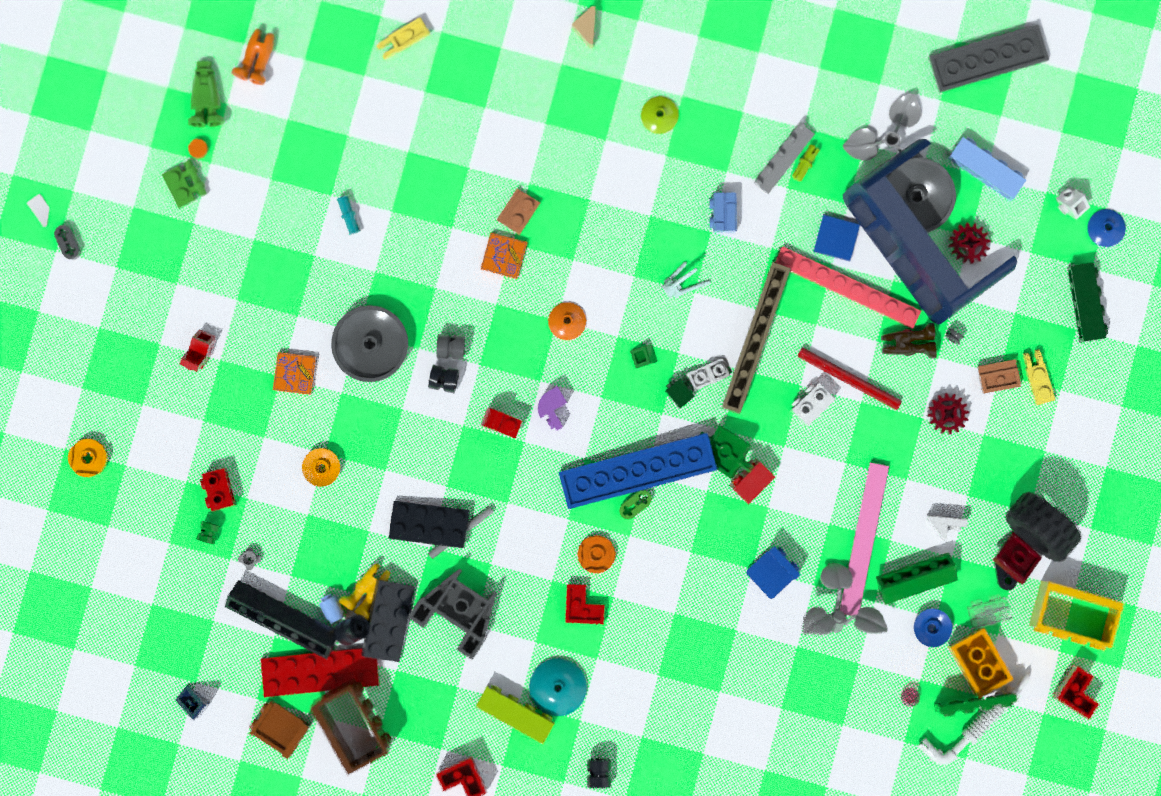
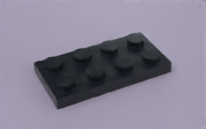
[388,501,470,549]
[361,580,415,662]

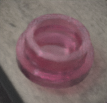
[900,688,920,707]

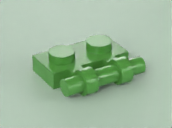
[161,160,207,209]

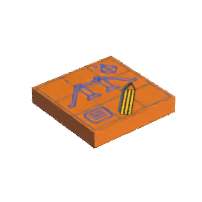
[480,233,527,280]
[273,352,316,395]

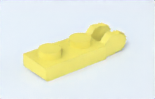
[376,17,431,60]
[1023,349,1055,406]

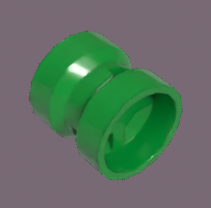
[196,521,220,545]

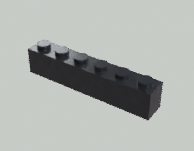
[224,580,337,659]

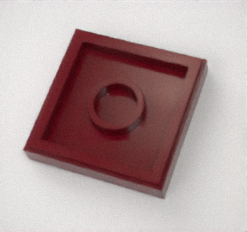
[992,532,1042,585]

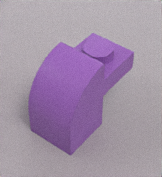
[538,386,567,431]

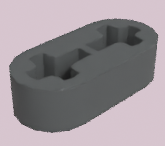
[54,225,81,260]

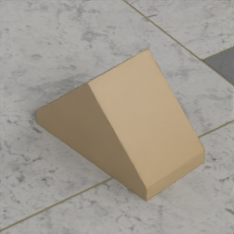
[572,6,595,48]

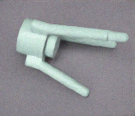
[662,262,711,298]

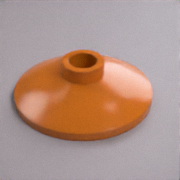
[548,302,586,340]

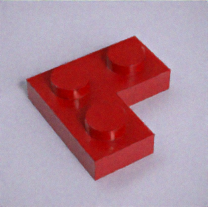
[565,584,605,625]

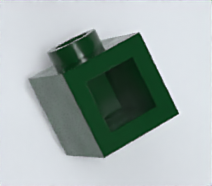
[665,379,695,410]

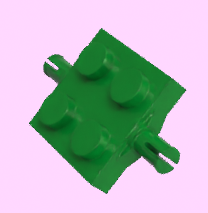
[700,425,754,478]

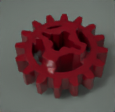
[948,223,991,265]
[926,393,969,435]

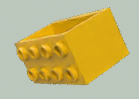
[1029,581,1124,651]

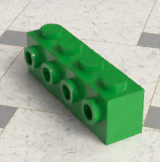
[876,552,958,605]

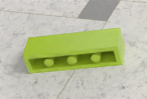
[475,684,555,744]

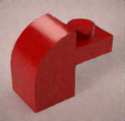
[179,329,216,372]
[480,407,523,439]

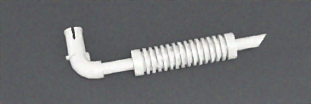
[917,672,1029,765]

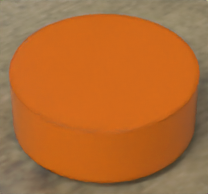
[188,139,208,159]

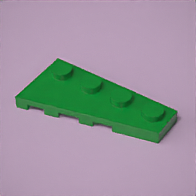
[934,693,1018,717]

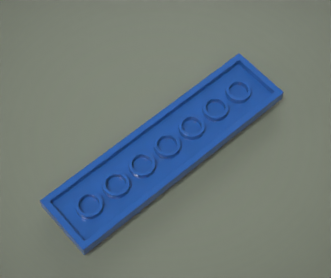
[558,433,717,509]

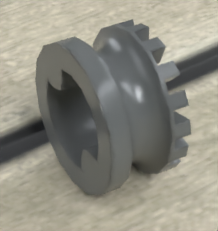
[945,328,964,345]

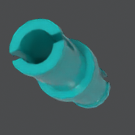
[336,195,361,235]

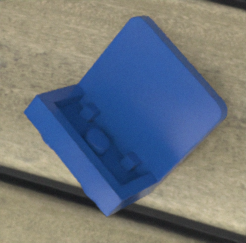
[746,546,801,599]

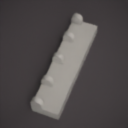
[753,122,815,195]

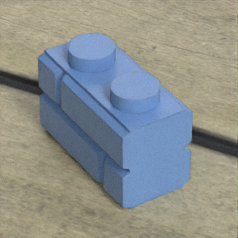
[709,193,737,233]

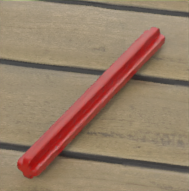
[798,348,902,410]

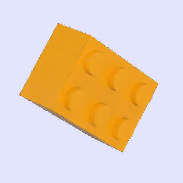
[947,627,1014,698]

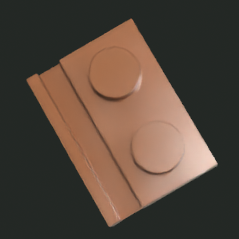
[497,188,540,235]
[977,359,1021,394]

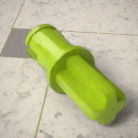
[792,145,820,182]

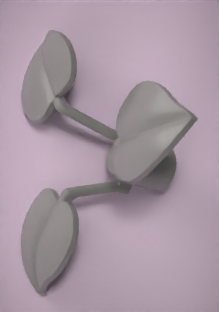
[843,93,924,161]
[802,563,888,636]

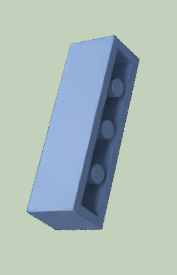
[948,137,1026,202]

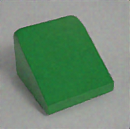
[630,344,658,369]

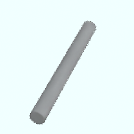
[428,507,494,559]

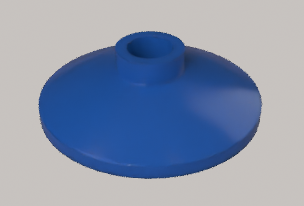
[1087,209,1126,247]
[913,609,952,647]

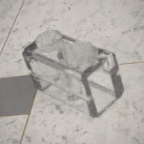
[967,594,1013,630]

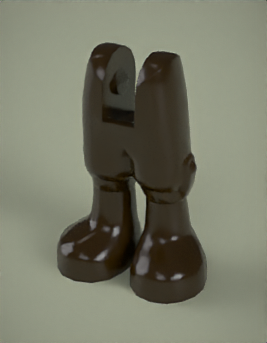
[881,323,937,359]

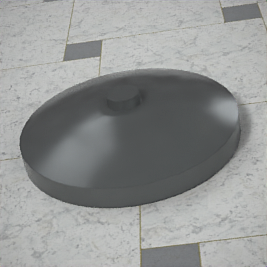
[886,157,956,233]
[331,305,409,383]

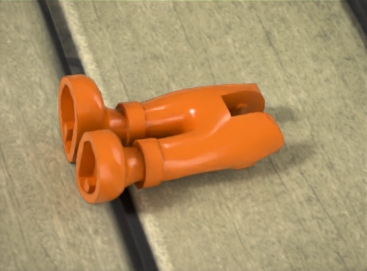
[231,28,274,86]

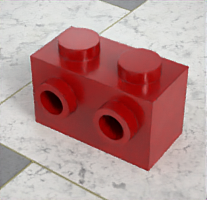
[729,458,775,504]
[200,468,236,511]

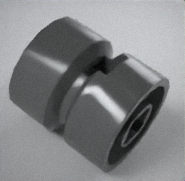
[436,334,465,360]

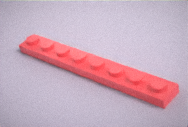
[775,246,921,329]

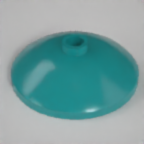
[529,658,587,716]

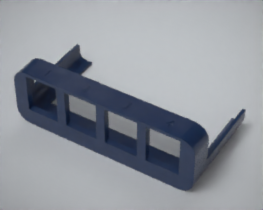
[843,139,1017,325]

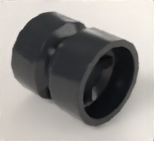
[428,364,460,394]
[334,615,370,646]
[587,759,612,789]

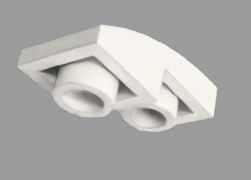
[685,358,730,392]

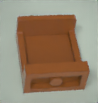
[249,700,311,760]

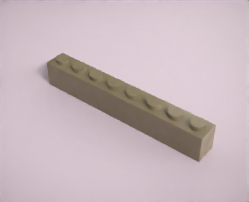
[721,262,791,415]

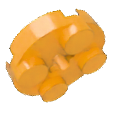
[68,439,108,477]

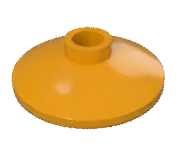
[302,448,340,487]

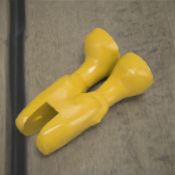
[338,563,391,621]

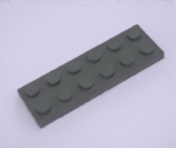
[928,24,1049,93]

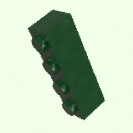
[1067,262,1108,343]

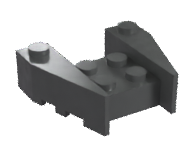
[407,569,497,660]

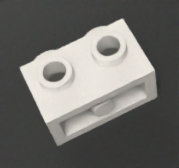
[791,383,836,427]

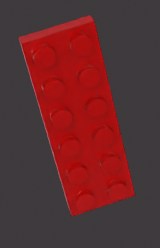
[260,648,380,697]

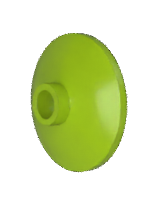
[641,96,679,134]

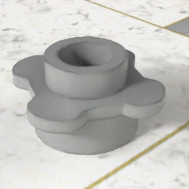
[238,547,261,570]

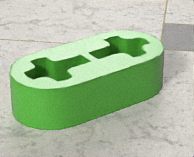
[619,490,652,520]

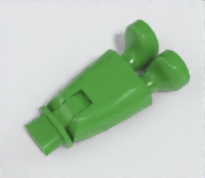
[188,61,224,128]

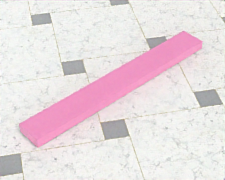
[839,463,889,616]

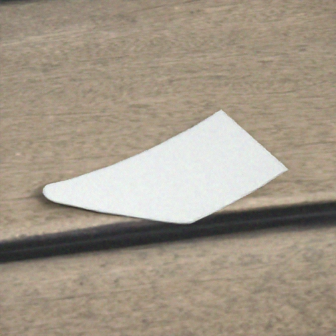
[27,194,49,227]

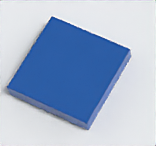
[813,215,860,262]

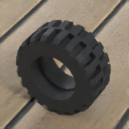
[1005,492,1082,562]

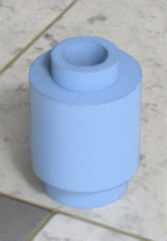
[319,594,345,623]

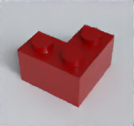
[1052,665,1100,720]
[436,756,488,796]

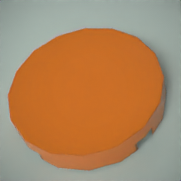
[577,535,616,574]

